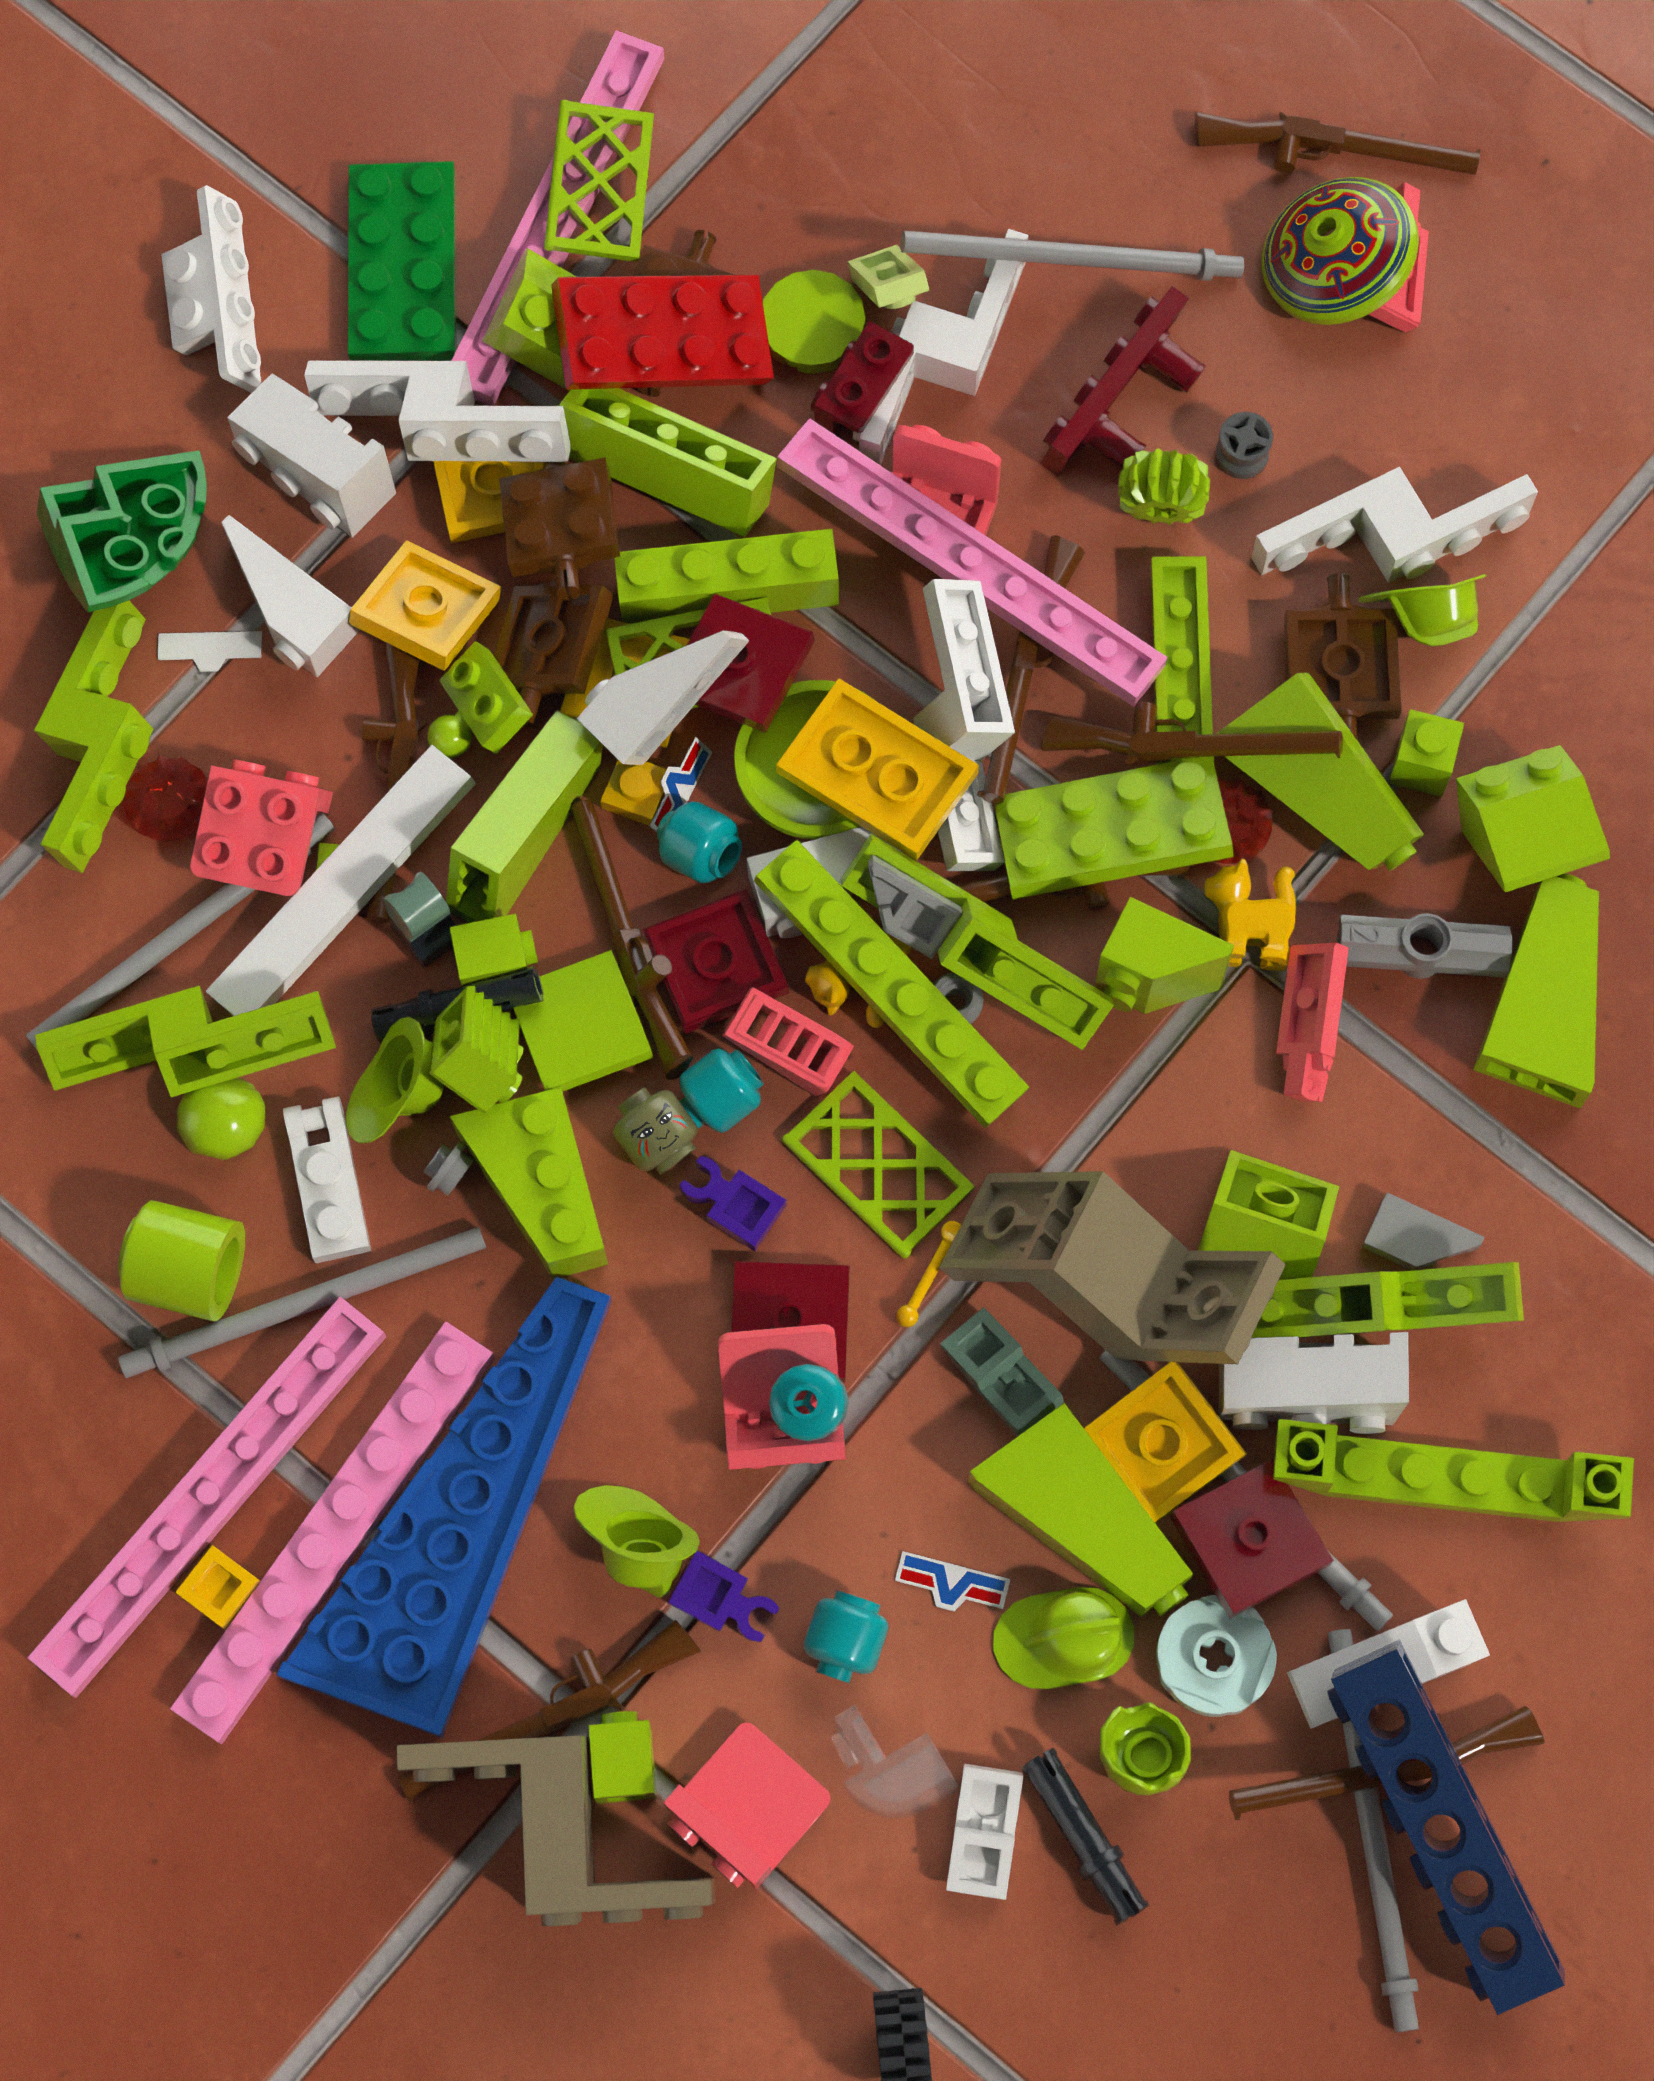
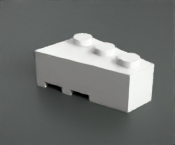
[227,373,396,538]
[1219,1332,1409,1434]

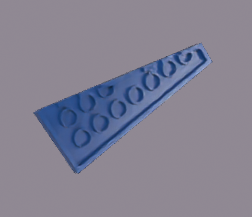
[277,1277,612,1738]

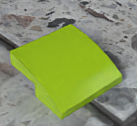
[513,950,654,1092]

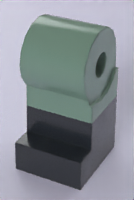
[383,871,456,968]

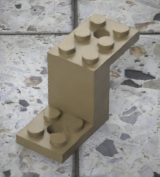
[939,1171,1286,1365]
[397,1736,716,1926]

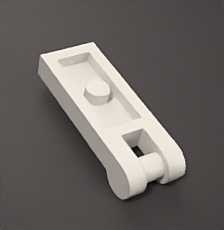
[283,1096,371,1264]

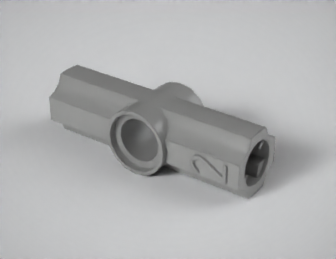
[1336,913,1512,979]

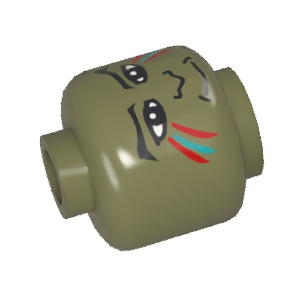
[613,1087,698,1175]

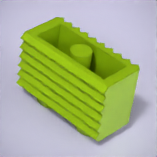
[429,986,524,1113]

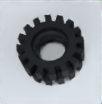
[873,1988,932,2081]

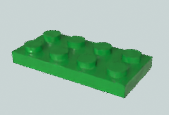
[348,161,457,361]

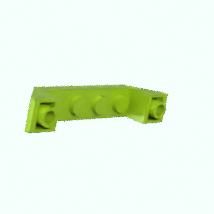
[1273,1419,1634,1522]

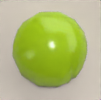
[177,1077,265,1160]
[1099,1702,1191,1795]

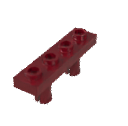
[1041,286,1206,476]

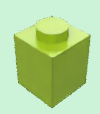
[1388,709,1464,797]
[450,914,538,985]
[589,1711,657,1804]

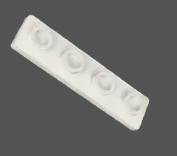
[161,185,261,393]

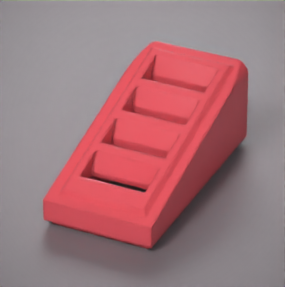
[722,987,854,1096]

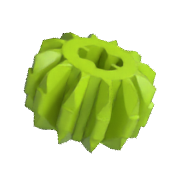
[1118,448,1210,525]

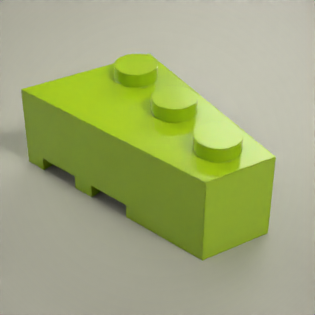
[450,1087,609,1279]

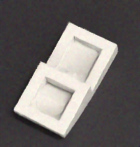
[946,1764,1023,1900]

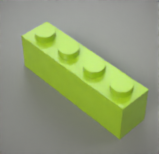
[559,388,777,537]
[614,529,839,624]

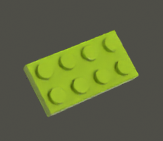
[994,757,1234,899]

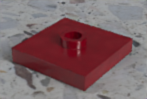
[686,593,815,733]
[643,889,789,1034]
[731,1261,850,1383]
[1170,1459,1334,1619]

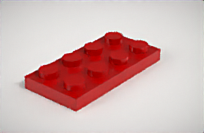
[551,275,774,390]

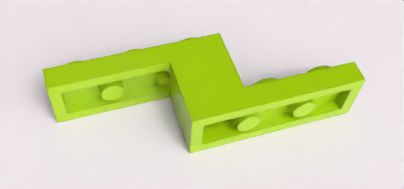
[34,600,153,873]
[840,834,1114,1050]
[35,985,336,1097]
[1251,1262,1524,1338]

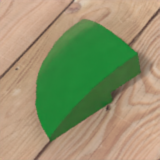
[37,450,207,612]

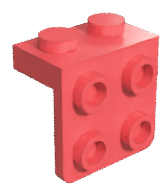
[892,425,1002,536]
[190,759,333,896]
[718,1324,846,1470]
[663,1723,830,1890]

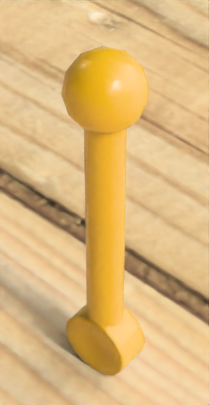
[896,1221,961,1328]

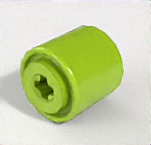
[118,1200,245,1322]

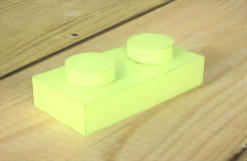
[847,245,930,309]

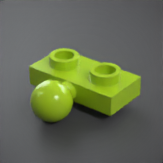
[427,641,533,759]

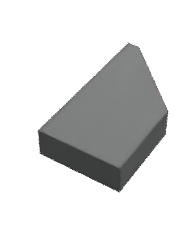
[868,855,962,959]
[1362,1193,1484,1270]

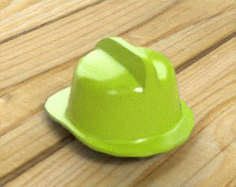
[1358,574,1487,647]
[346,1017,444,1144]
[573,1485,700,1598]
[993,1587,1134,1689]

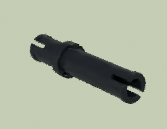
[371,966,544,1044]
[1022,1748,1150,1926]

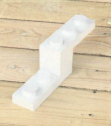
[853,229,1029,465]
[304,361,571,462]
[1251,467,1538,583]
[913,579,1015,871]

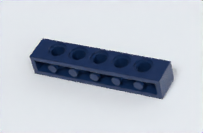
[1327,1639,1565,2015]

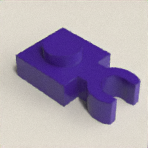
[679,1156,787,1252]
[666,1550,779,1642]

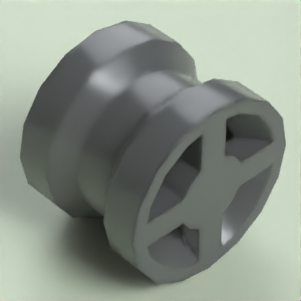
[1215,411,1273,479]

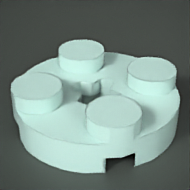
[1156,1595,1277,1717]

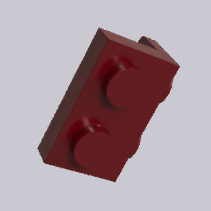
[811,321,914,437]

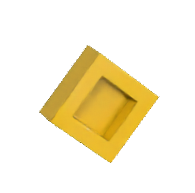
[601,760,667,826]
[175,1545,261,1630]

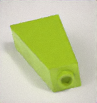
[1216,673,1424,871]
[446,710,603,923]
[1473,873,1599,1109]
[968,1403,1193,1617]

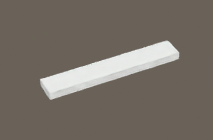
[206,745,476,1016]

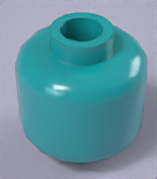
[657,801,742,883]
[679,1049,764,1133]
[769,1364,849,1441]
[803,1590,889,1683]

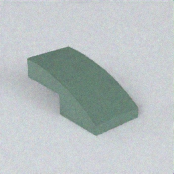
[940,1307,1064,1436]

